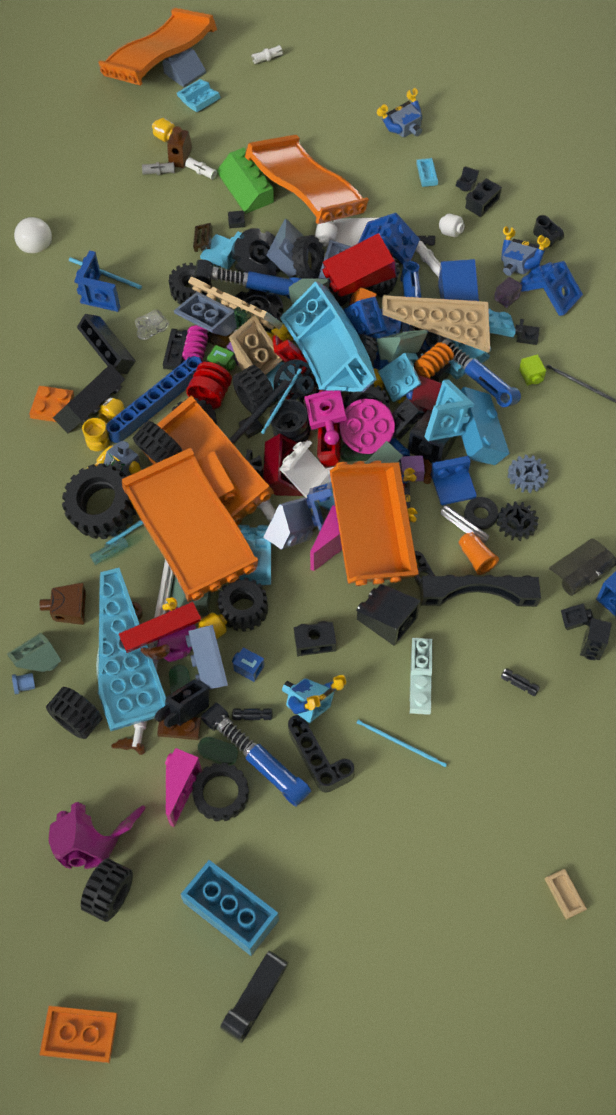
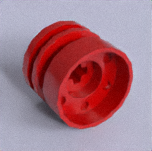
[186,362,232,409]

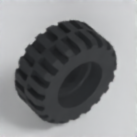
[62,463,137,539]

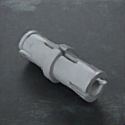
[142,162,175,175]

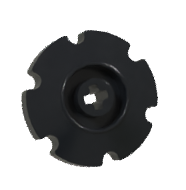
[231,228,281,276]
[231,289,284,332]

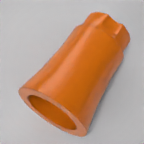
[458,532,499,575]

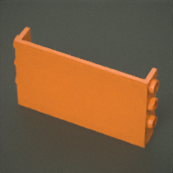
[329,461,418,586]

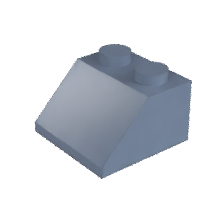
[162,48,206,87]

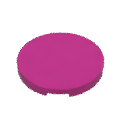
[340,399,395,454]

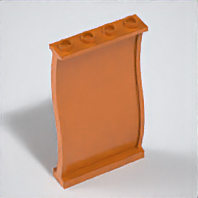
[98,8,217,86]
[245,134,369,224]
[143,396,274,525]
[122,448,258,602]

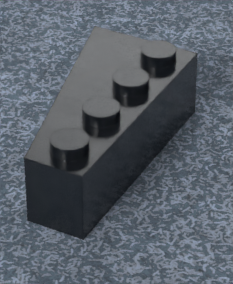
[53,364,125,434]

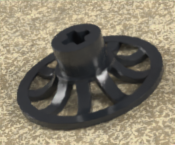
[274,360,320,410]

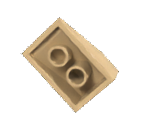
[229,315,282,375]

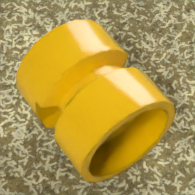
[82,418,110,451]

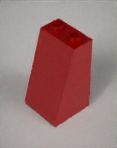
[322,233,396,297]

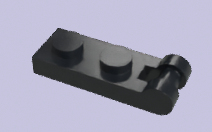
[163,328,188,370]

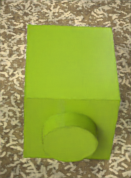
[519,354,546,386]

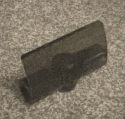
[549,538,616,596]

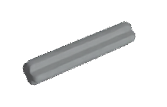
[440,505,489,544]

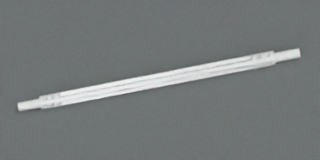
[132,559,174,747]

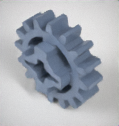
[507,455,549,493]

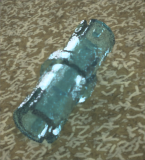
[90,536,129,565]

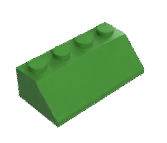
[217,147,274,214]

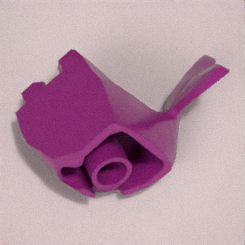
[49,802,146,869]

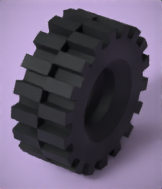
[169,263,212,305]

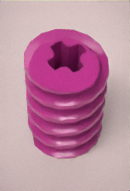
[182,325,209,362]

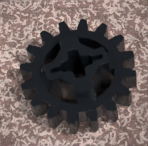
[497,501,539,541]

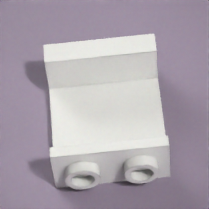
[279,441,334,498]

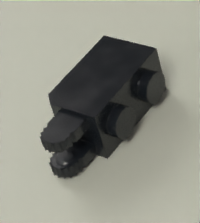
[154,679,209,728]

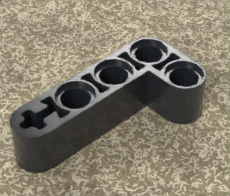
[288,715,354,793]
[220,950,289,1043]

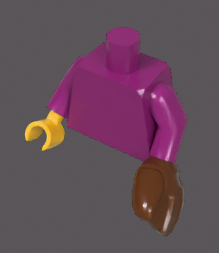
[140,597,196,662]

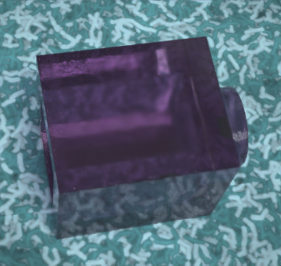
[494,277,522,308]

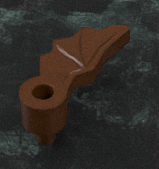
[423,458,432,484]
[111,738,146,755]

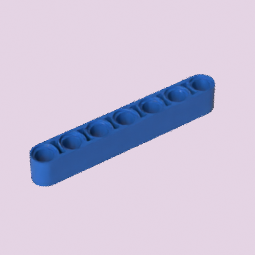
[106,356,202,443]

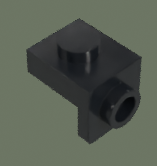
[455,166,479,192]

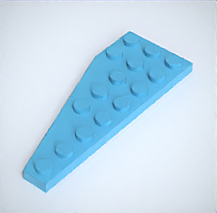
[98,568,166,731]

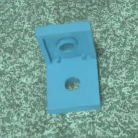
[424,380,474,441]
[238,525,271,585]

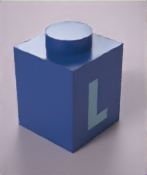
[232,647,265,682]

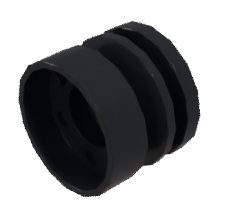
[269,399,311,443]

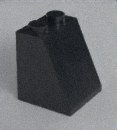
[408,410,458,463]
[356,584,420,646]

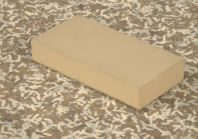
[545,869,587,920]

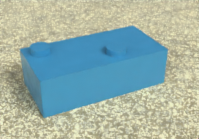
[460,387,510,465]
[180,860,279,956]

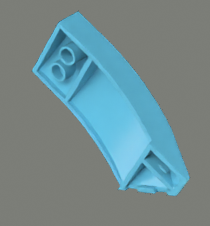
[280,281,376,392]

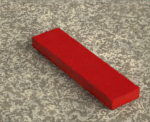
[119,602,201,653]

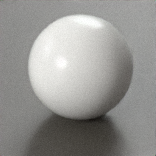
[14,217,52,253]

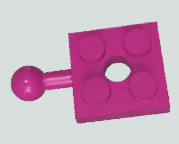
[304,390,347,445]

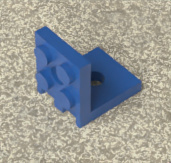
[358,213,420,264]
[74,250,120,312]
[516,261,583,316]

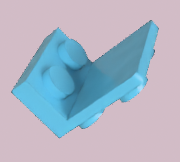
[200,231,242,270]
[378,353,421,402]

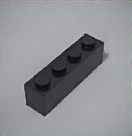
[77,314,136,374]

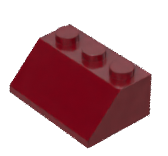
[263,434,304,496]

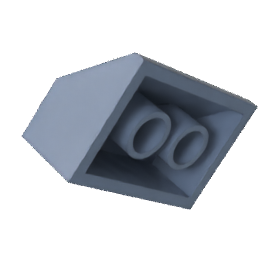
[174,292,238,336]
[263,497,314,549]
[185,625,228,689]

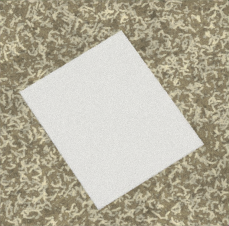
[333,218,378,246]

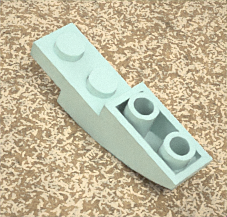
[409,638,432,715]

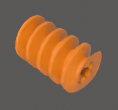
[415,342,454,379]

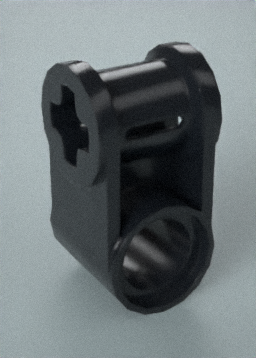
[533,215,564,247]

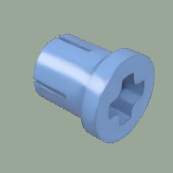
[12,673,35,695]

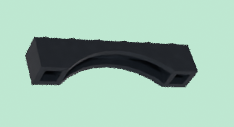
[420,574,541,607]

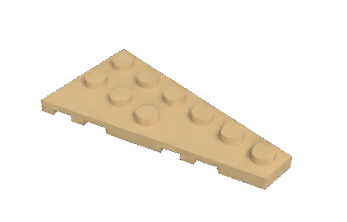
[188,277,283,330]
[382,295,490,353]

